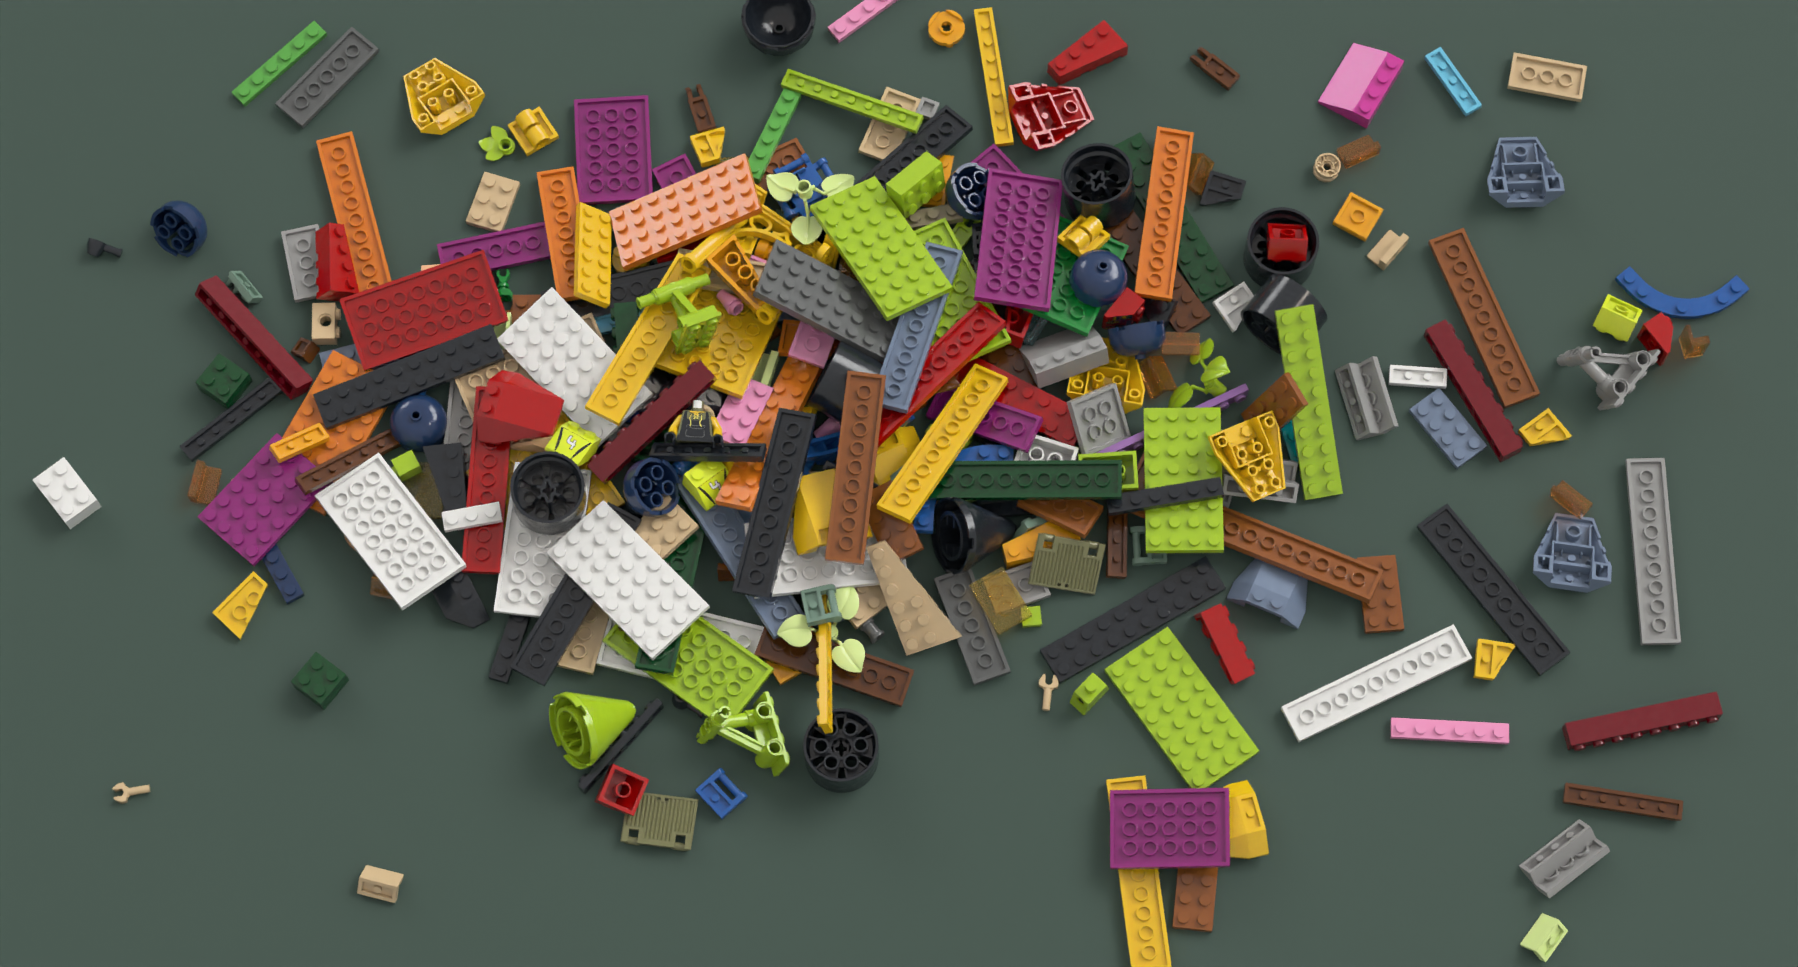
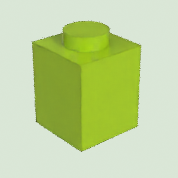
[391,450,423,482]

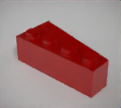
[1047,20,1128,85]
[315,223,359,302]
[1005,306,1034,349]
[1193,603,1255,684]

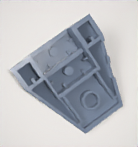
[1487,137,1565,208]
[1533,513,1612,593]
[1226,558,1308,629]

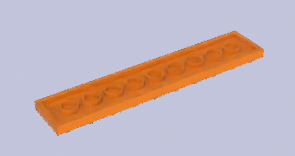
[1134,126,1194,302]
[316,131,392,292]
[715,357,823,512]

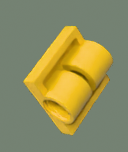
[508,106,559,156]
[1057,215,1110,257]

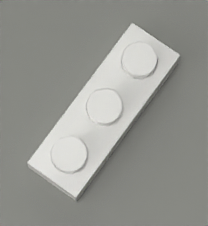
[1388,365,1447,389]
[442,502,503,533]

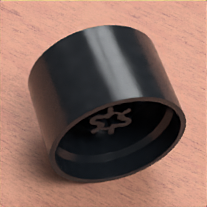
[1061,143,1136,229]
[1243,207,1319,286]
[1241,274,1327,355]
[806,341,883,423]
[510,451,587,535]
[803,708,879,793]

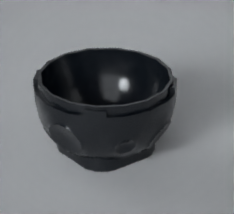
[741,0,816,56]

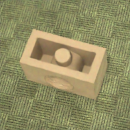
[312,303,341,345]

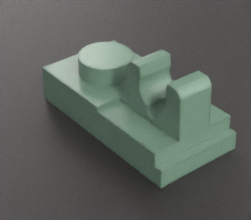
[226,271,263,303]

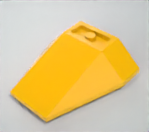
[403,58,485,135]
[1067,337,1145,414]
[1208,410,1286,502]
[874,426,920,485]
[793,468,873,556]
[1223,780,1269,859]

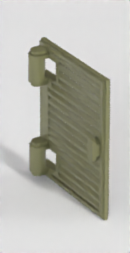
[1028,533,1106,595]
[620,793,699,851]

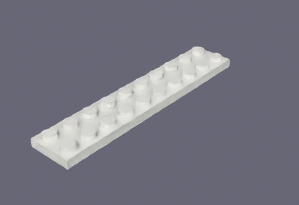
[1281,624,1472,742]

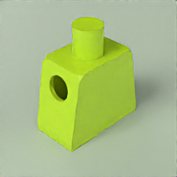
[1070,673,1109,716]

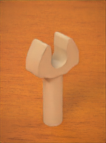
[1039,674,1058,711]
[112,782,151,804]

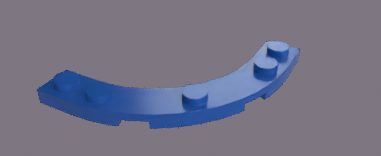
[1615,266,1750,319]
[914,445,1013,534]

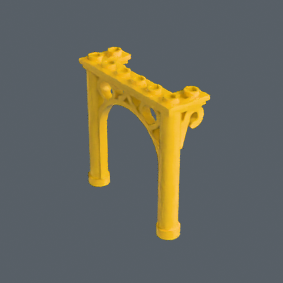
[680,184,840,325]

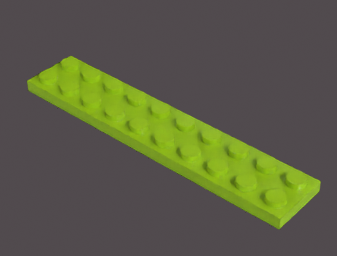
[1275,304,1343,500]

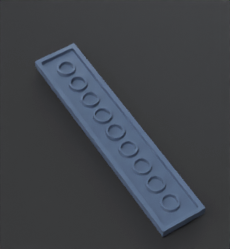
[880,242,963,414]
[678,476,805,639]

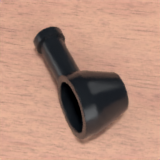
[87,238,123,258]
[672,694,703,718]

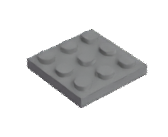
[1067,383,1131,454]

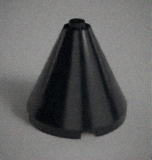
[931,497,1017,575]

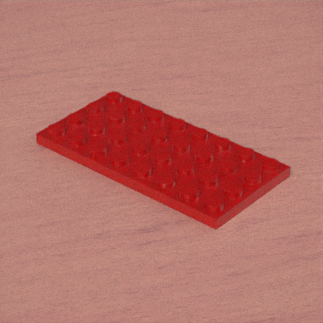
[339,249,509,371]

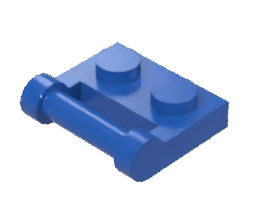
[695,768,748,819]

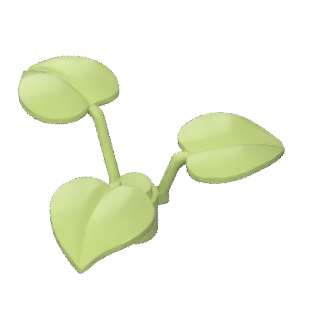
[766,172,855,245]
[777,587,865,673]

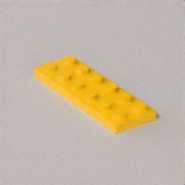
[574,202,612,308]

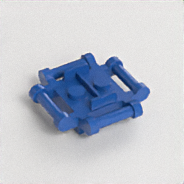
[767,153,834,220]

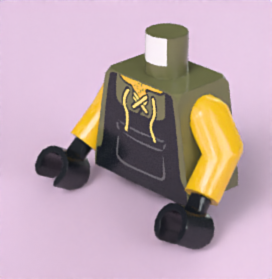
[664,400,724,448]

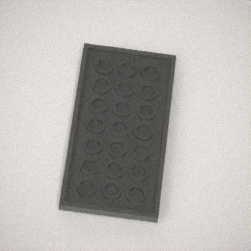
[752,239,900,363]

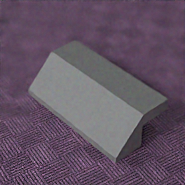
[1335,356,1399,440]
[1222,459,1299,503]
[1519,819,1610,899]

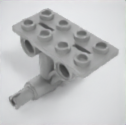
[1557,346,1661,411]

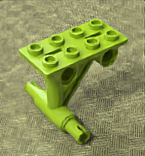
[636,273,722,354]
[696,691,790,777]

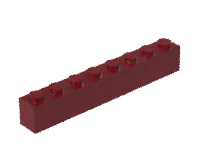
[195,275,313,400]
[1423,319,1523,463]
[587,360,718,485]
[1562,691,1723,751]

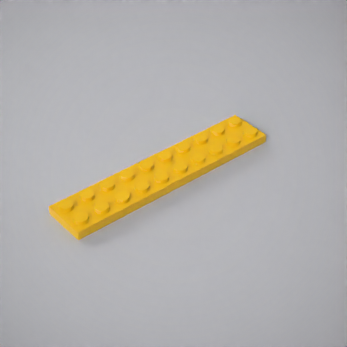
[585,252,712,426]
[877,363,1008,524]
[1106,775,1172,967]

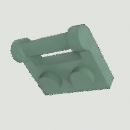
[1130,526,1167,566]
[800,584,842,627]

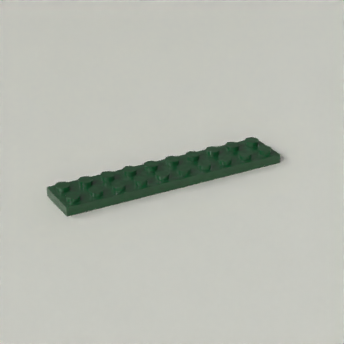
[1114,132,1234,303]
[928,460,1122,500]
[635,493,705,676]

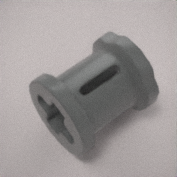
[860,618,885,644]

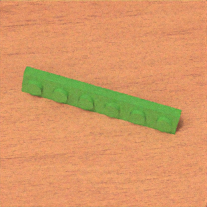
[232,21,327,107]
[748,88,801,183]

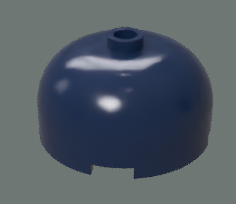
[945,163,989,220]
[150,200,207,257]
[1069,250,1128,307]
[1107,320,1166,360]
[390,394,447,453]
[623,457,680,517]

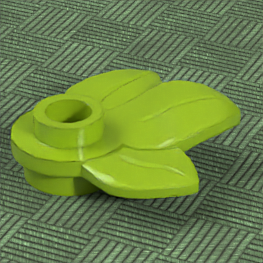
[479,126,515,161]

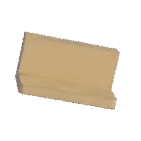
[1367,230,1409,271]
[357,865,404,903]

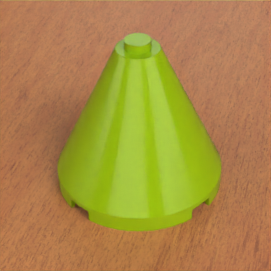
[549,692,636,769]

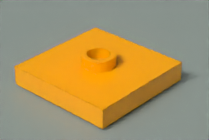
[1332,192,1384,242]

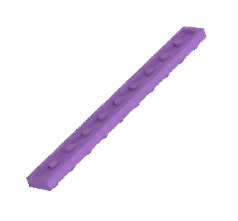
[1096,384,1249,453]

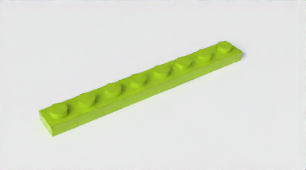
[781,69,924,134]

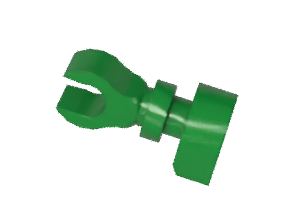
[496,269,513,302]

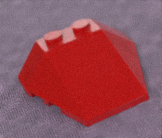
[1008,82,1094,151]
[476,370,565,445]

